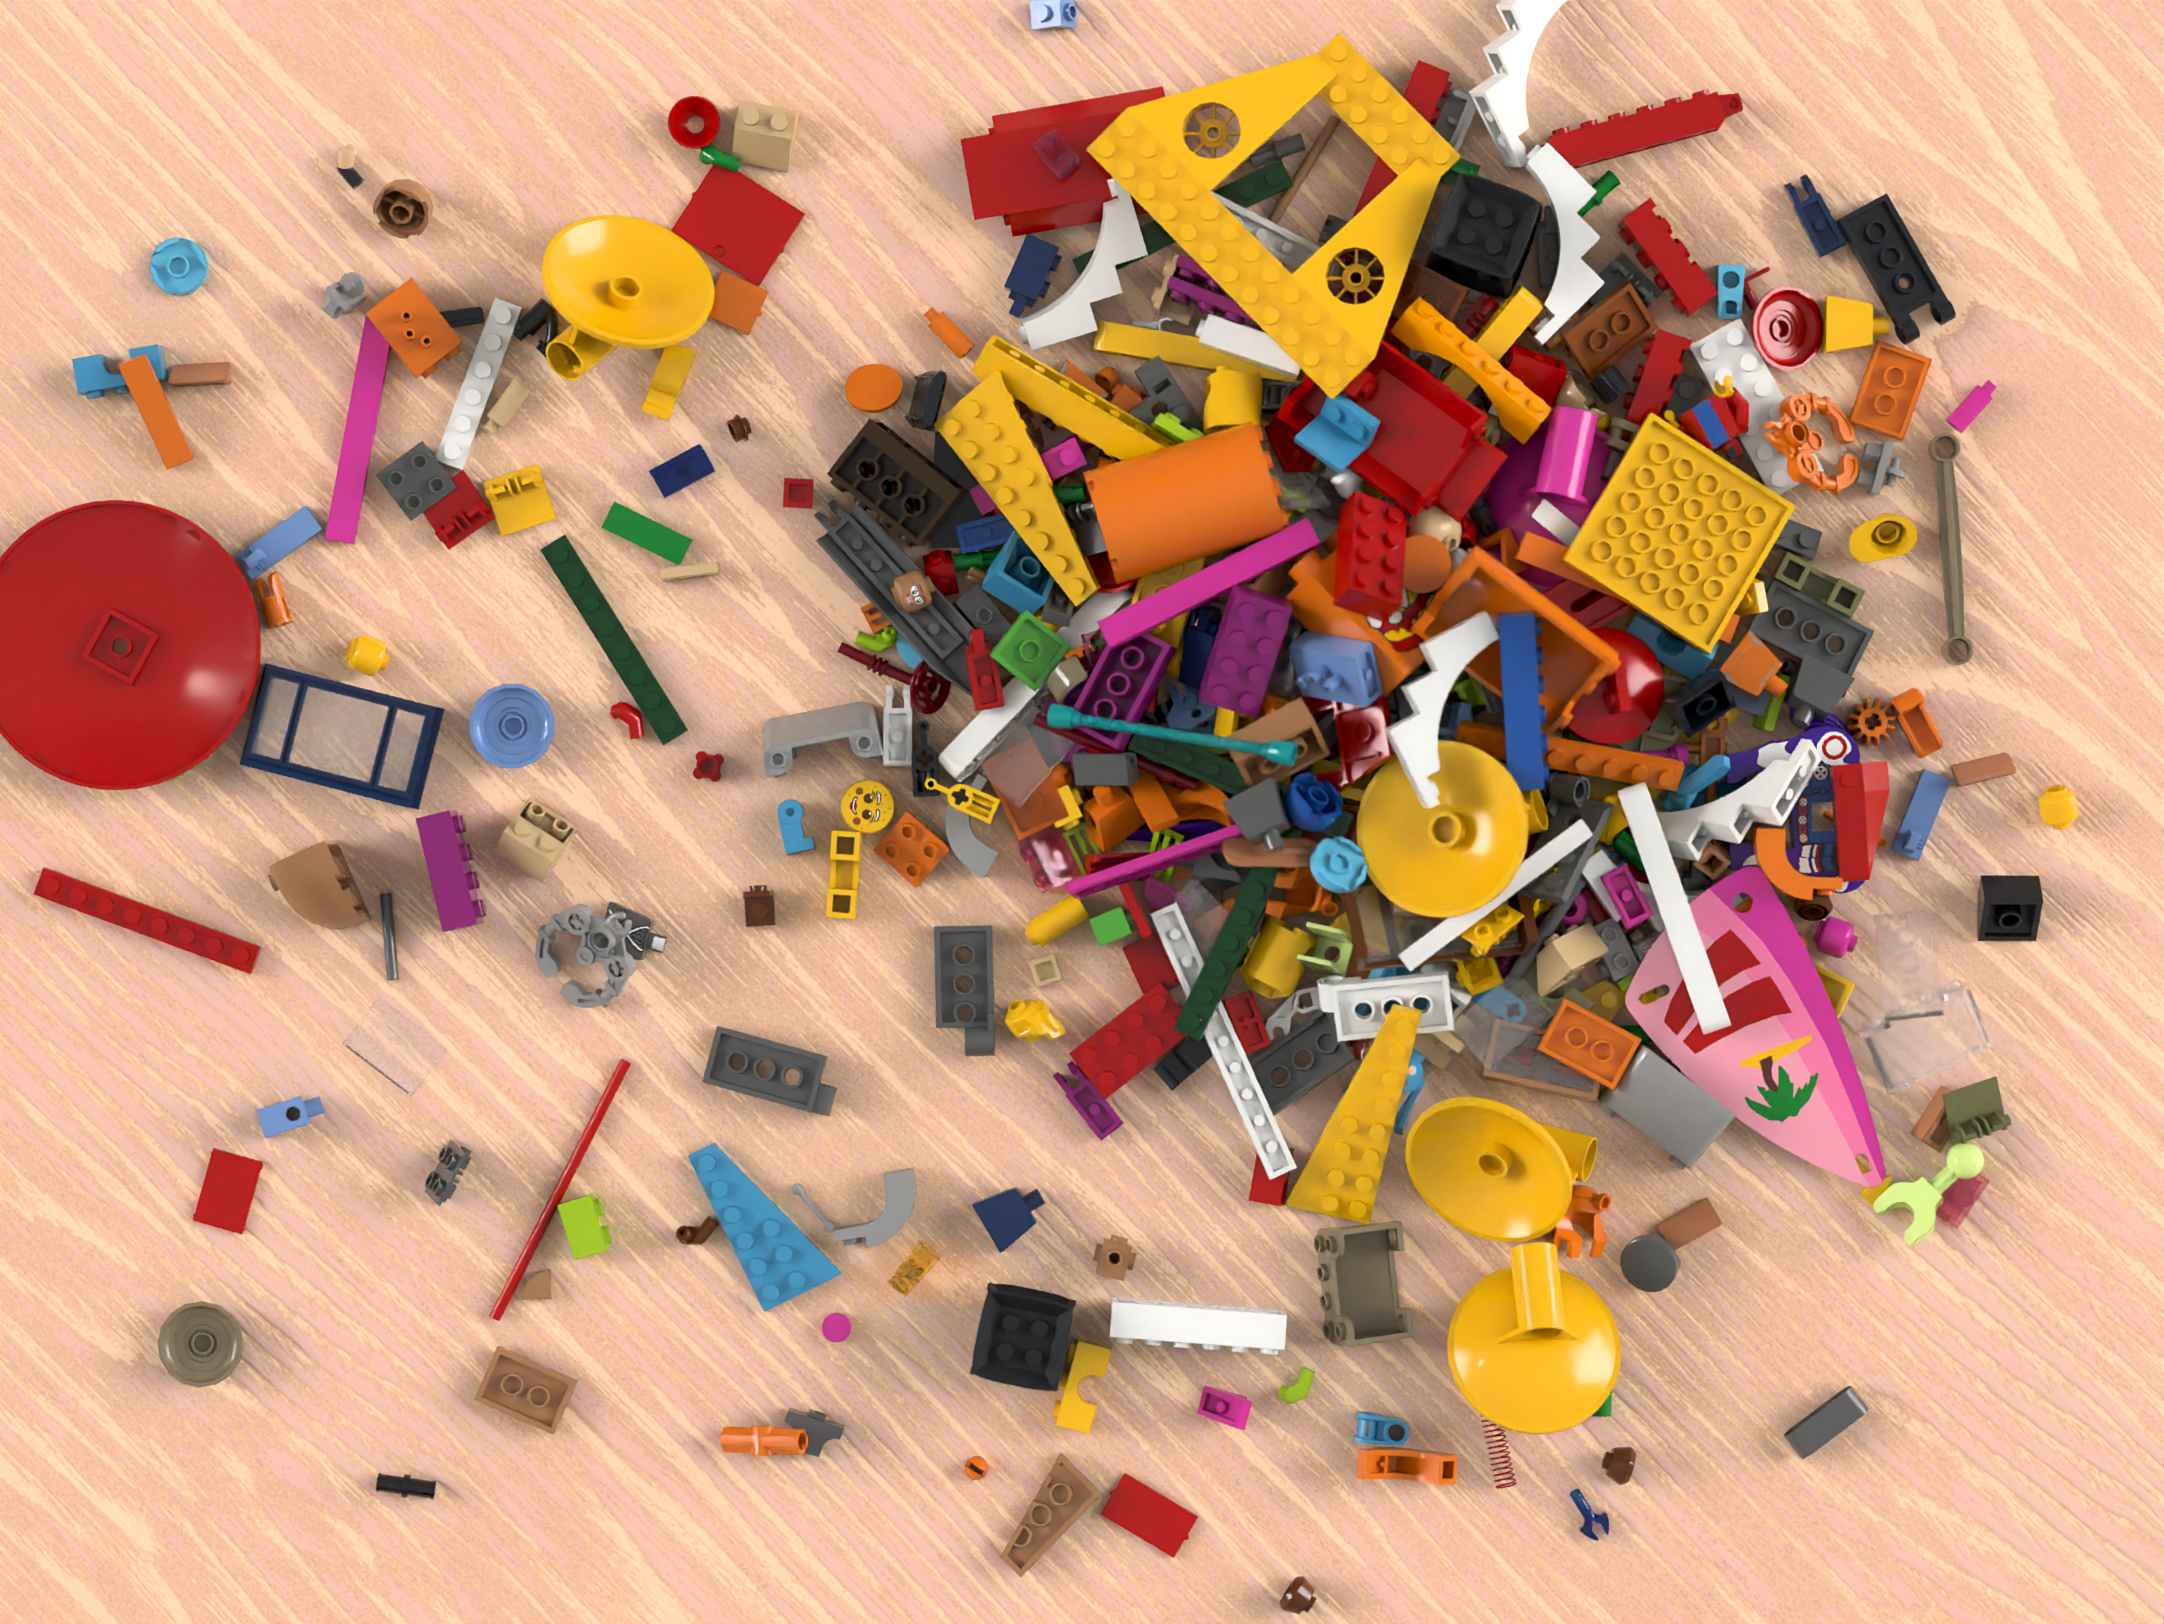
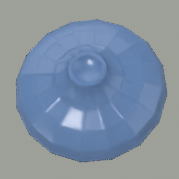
[470,684,554,768]

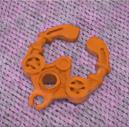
[1763,393,1859,495]

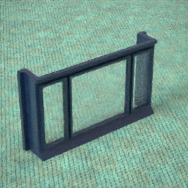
[240,663,445,810]

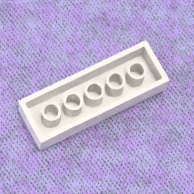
[1686,318,1824,495]
[1110,1297,1287,1354]

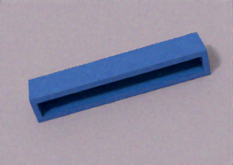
[1498,610,1550,791]

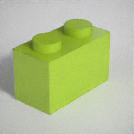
[557,1193,613,1261]

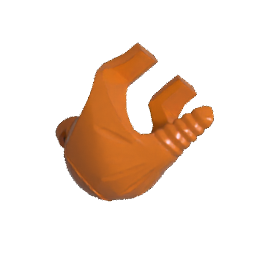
[1265,867,1339,920]
[1550,1185,1611,1258]

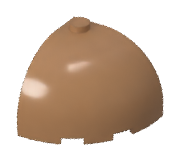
[268,840,372,929]

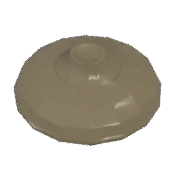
[158,1301,244,1388]

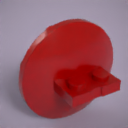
[1566,628,1664,745]

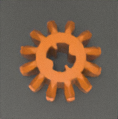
[1846,698,1896,747]

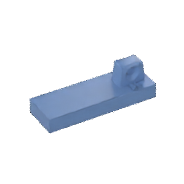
[235,506,324,580]
[1890,769,1951,861]

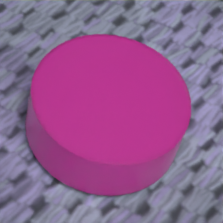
[822,1313,851,1343]

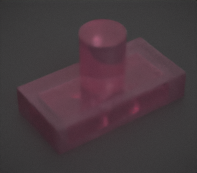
[1936,1174,1990,1229]

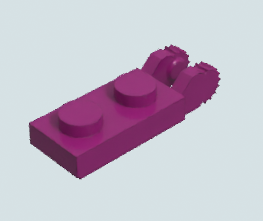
[1053,1061,1124,1141]

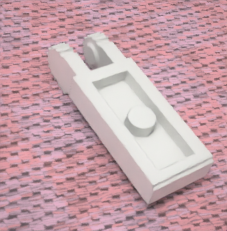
[883,685,913,766]

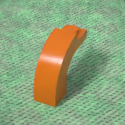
[1753,828,1843,900]
[1356,1446,1458,1485]

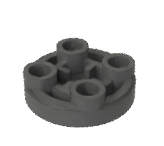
[1620,1232,1681,1292]

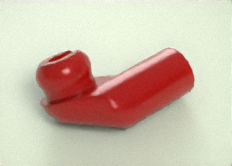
[610,702,645,739]

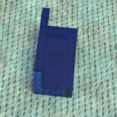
[649,444,716,499]

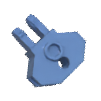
[1166,683,1217,735]

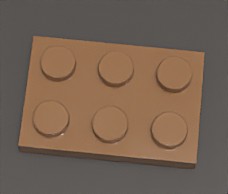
[474,1346,578,1435]

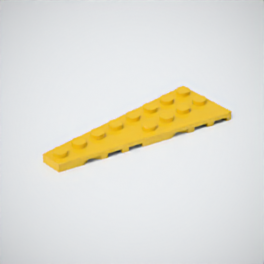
[933,370,1101,607]
[1286,1004,1422,1224]

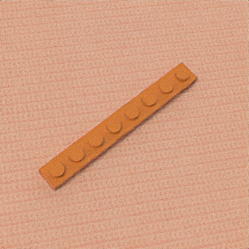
[1453,720,1685,791]

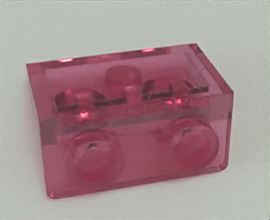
[1018,824,1082,893]

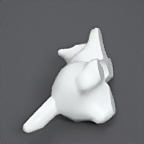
[1320,466,1365,499]

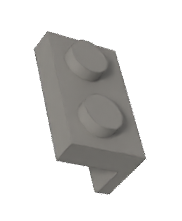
[1592,918,1640,982]

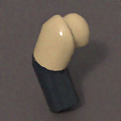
[337,144,364,189]

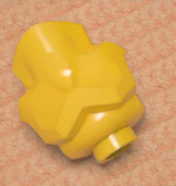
[1005,999,1066,1043]

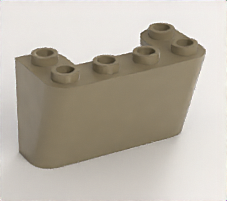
[1314,1221,1414,1346]

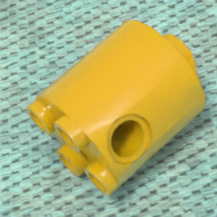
[1203,365,1263,435]
[1240,915,1317,1000]

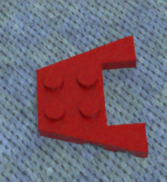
[1305,696,1396,793]

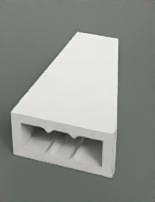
[1195,314,1301,380]

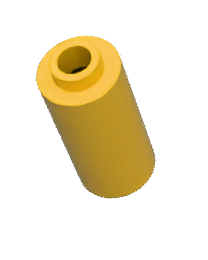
[1024,895,1090,948]

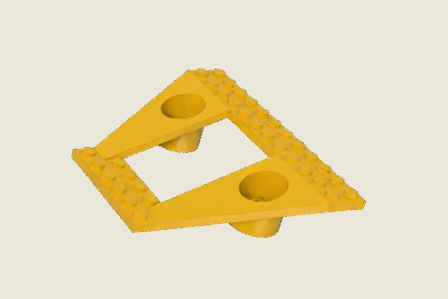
[1086,33,1461,400]

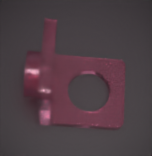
[1081,630,1105,675]

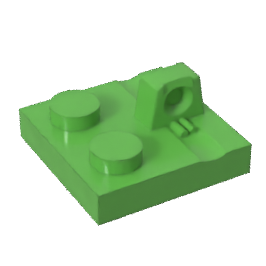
[989,609,1071,692]

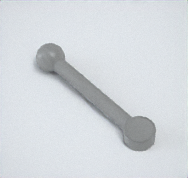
[792,1184,835,1232]

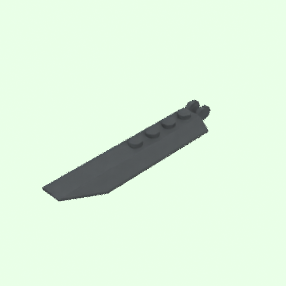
[814,499,1003,697]

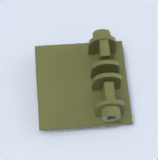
[1942,1076,2011,1146]

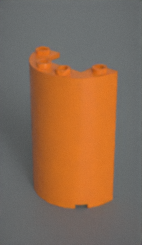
[1083,422,1289,584]
[1411,546,1621,735]

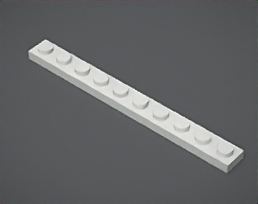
[1149,903,1297,1180]

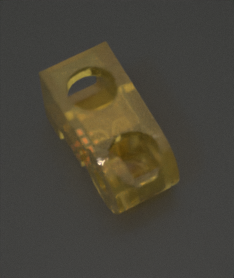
[887,1240,942,1297]

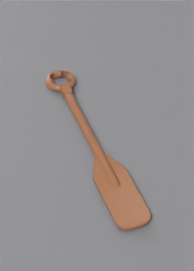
[1222,838,1319,867]

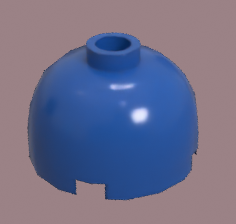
[1284,773,1344,832]

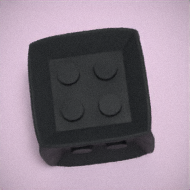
[1427,173,1542,298]
[970,1282,1076,1392]

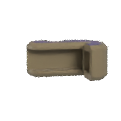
[1046,656,1094,707]

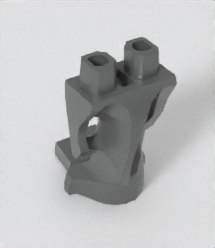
[1178,850,1265,938]

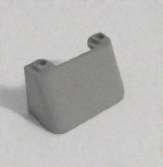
[763,702,884,777]
[1597,1044,1736,1170]

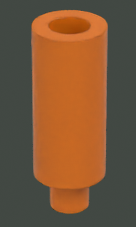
[924,307,975,359]

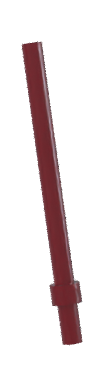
[1033,713,1198,792]

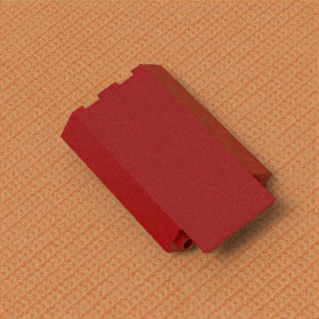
[960,86,1165,237]
[1277,339,1508,523]

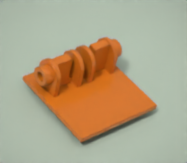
[874,810,951,888]

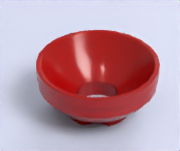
[668,96,721,149]

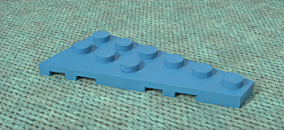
[688,1143,843,1312]

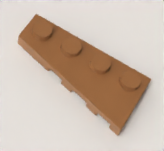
[1000,1453,1102,1577]

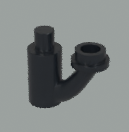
[513,298,558,357]

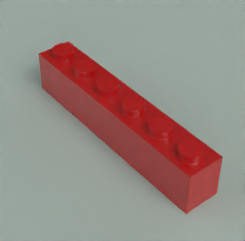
[1352,60,1453,219]

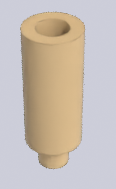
[485,379,531,434]

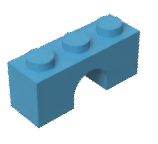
[72,344,168,399]
[1625,610,1720,680]

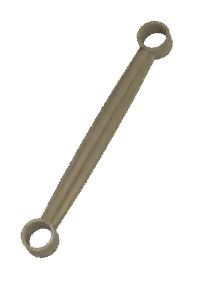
[1928,433,1973,665]

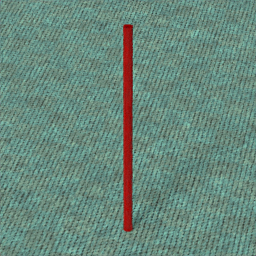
[489,1059,631,1321]

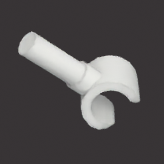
[1132,317,1173,333]

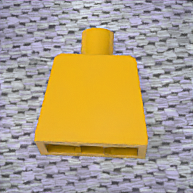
[1822,296,1890,354]

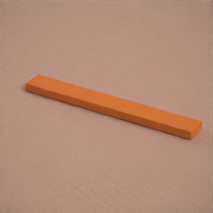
[1515,531,1741,643]

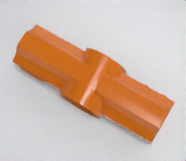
[720,1425,808,1456]

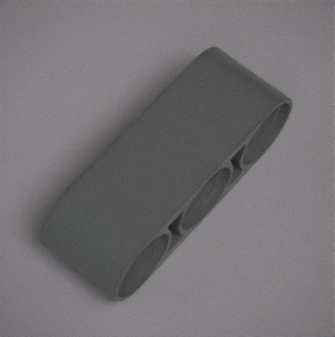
[1784,1386,1869,1459]

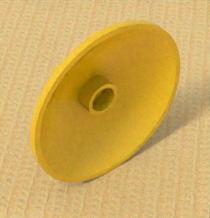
[541,215,715,381]
[1356,741,1548,918]
[1405,1097,1598,1242]
[1447,1242,1621,1435]

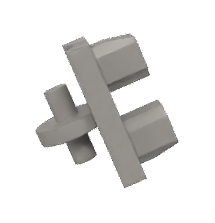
[321,272,367,319]
[1854,442,1906,496]

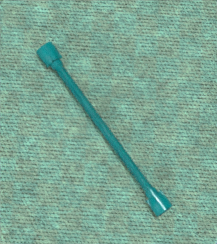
[1047,704,1297,766]

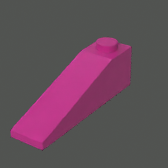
[969,437,1087,515]

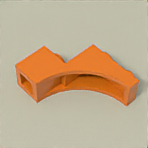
[1159,781,1236,827]

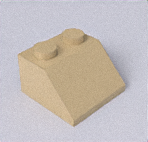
[732,100,799,172]
[1536,922,1609,997]

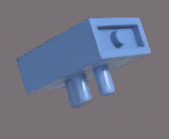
[1289,631,1384,707]

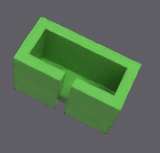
[1089,906,1135,946]

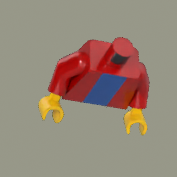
[1664,376,1749,462]

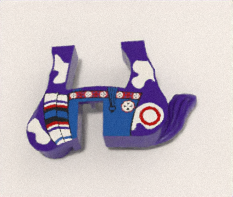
[1724,706,1865,893]

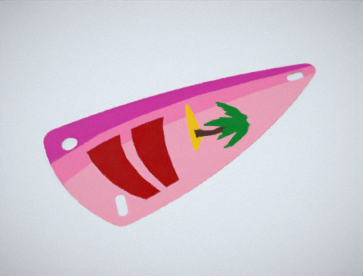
[1625,866,1886,1188]

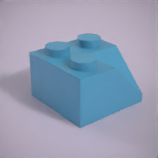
[981,530,1055,615]

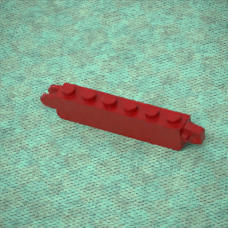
[1540,89,1743,169]

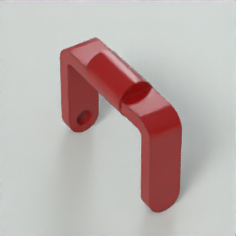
[1743,266,1770,311]

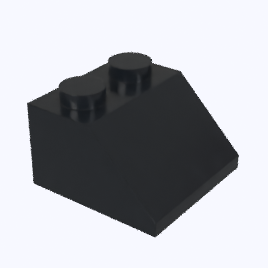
[1664,668,1737,738]
[1977,875,2043,941]

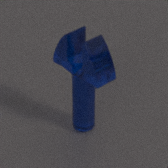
[1569,1488,1609,1541]

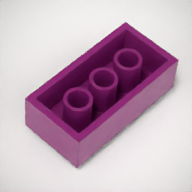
[1198,584,1293,718]
[1074,632,1177,752]
[416,810,487,932]

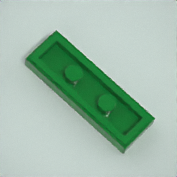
[602,502,693,566]

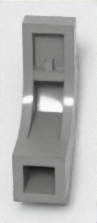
[945,774,999,878]
[834,1168,916,1248]

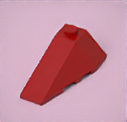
[1828,761,1890,882]

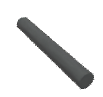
[380,893,399,980]

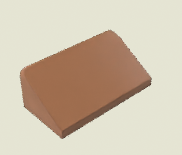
[169,362,232,387]
[1951,753,2016,787]
[1911,1086,1951,1153]
[1656,1197,1723,1250]

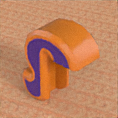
[1890,688,1943,758]

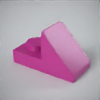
[1197,1386,1252,1430]

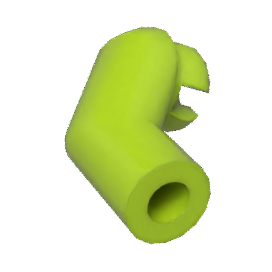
[855,626,898,653]
[1277,1367,1315,1404]

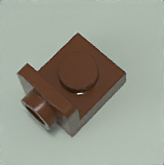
[743,885,776,927]

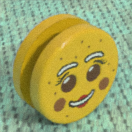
[841,780,896,833]

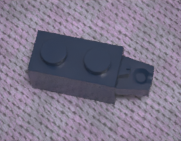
[1004,234,1062,319]
[1178,606,1221,690]

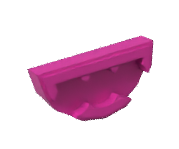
[1144,875,1198,915]

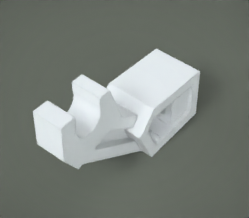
[1264,981,1320,1040]

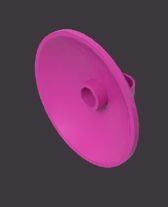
[1474,407,1625,592]

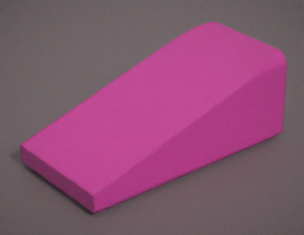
[1600,863,1654,930]

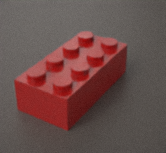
[1333,491,1407,623]
[1069,981,1187,1099]

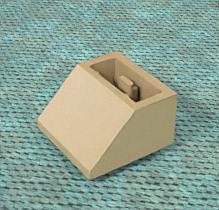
[494,797,579,883]

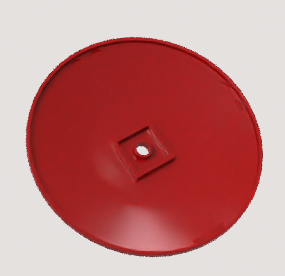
[0,500,261,790]

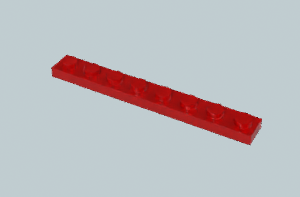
[33,867,261,974]

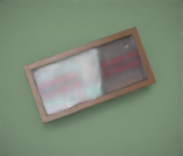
[1480,1018,1600,1103]

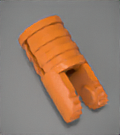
[254,572,293,629]

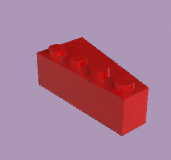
[1618,198,1718,317]
[1621,329,1692,443]

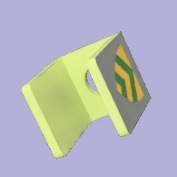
[1297,922,1354,977]

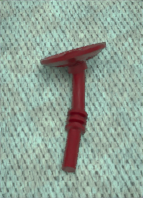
[837,642,951,714]

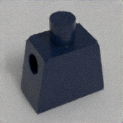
[972,1187,1045,1253]

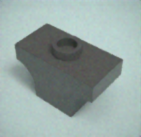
[955,584,1011,647]
[785,1408,845,1457]

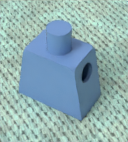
[256,1096,325,1138]

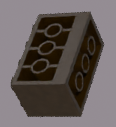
[827,419,968,547]

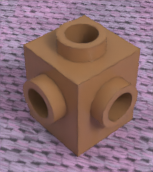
[1093,1235,1137,1281]

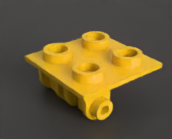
[484,464,557,537]
[1444,903,1524,957]

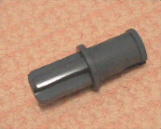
[1248,133,1306,167]

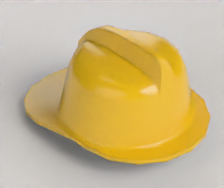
[1849,513,1918,563]

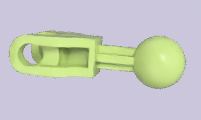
[1873,1142,1984,1247]

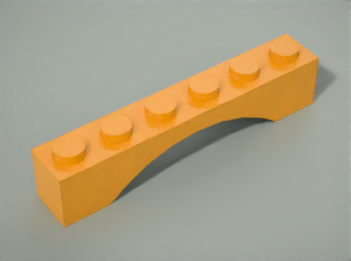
[1390,297,1553,445]

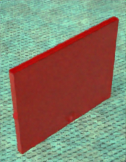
[671,165,805,287]

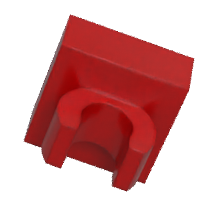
[783,478,814,509]

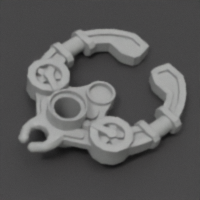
[535,904,636,1008]

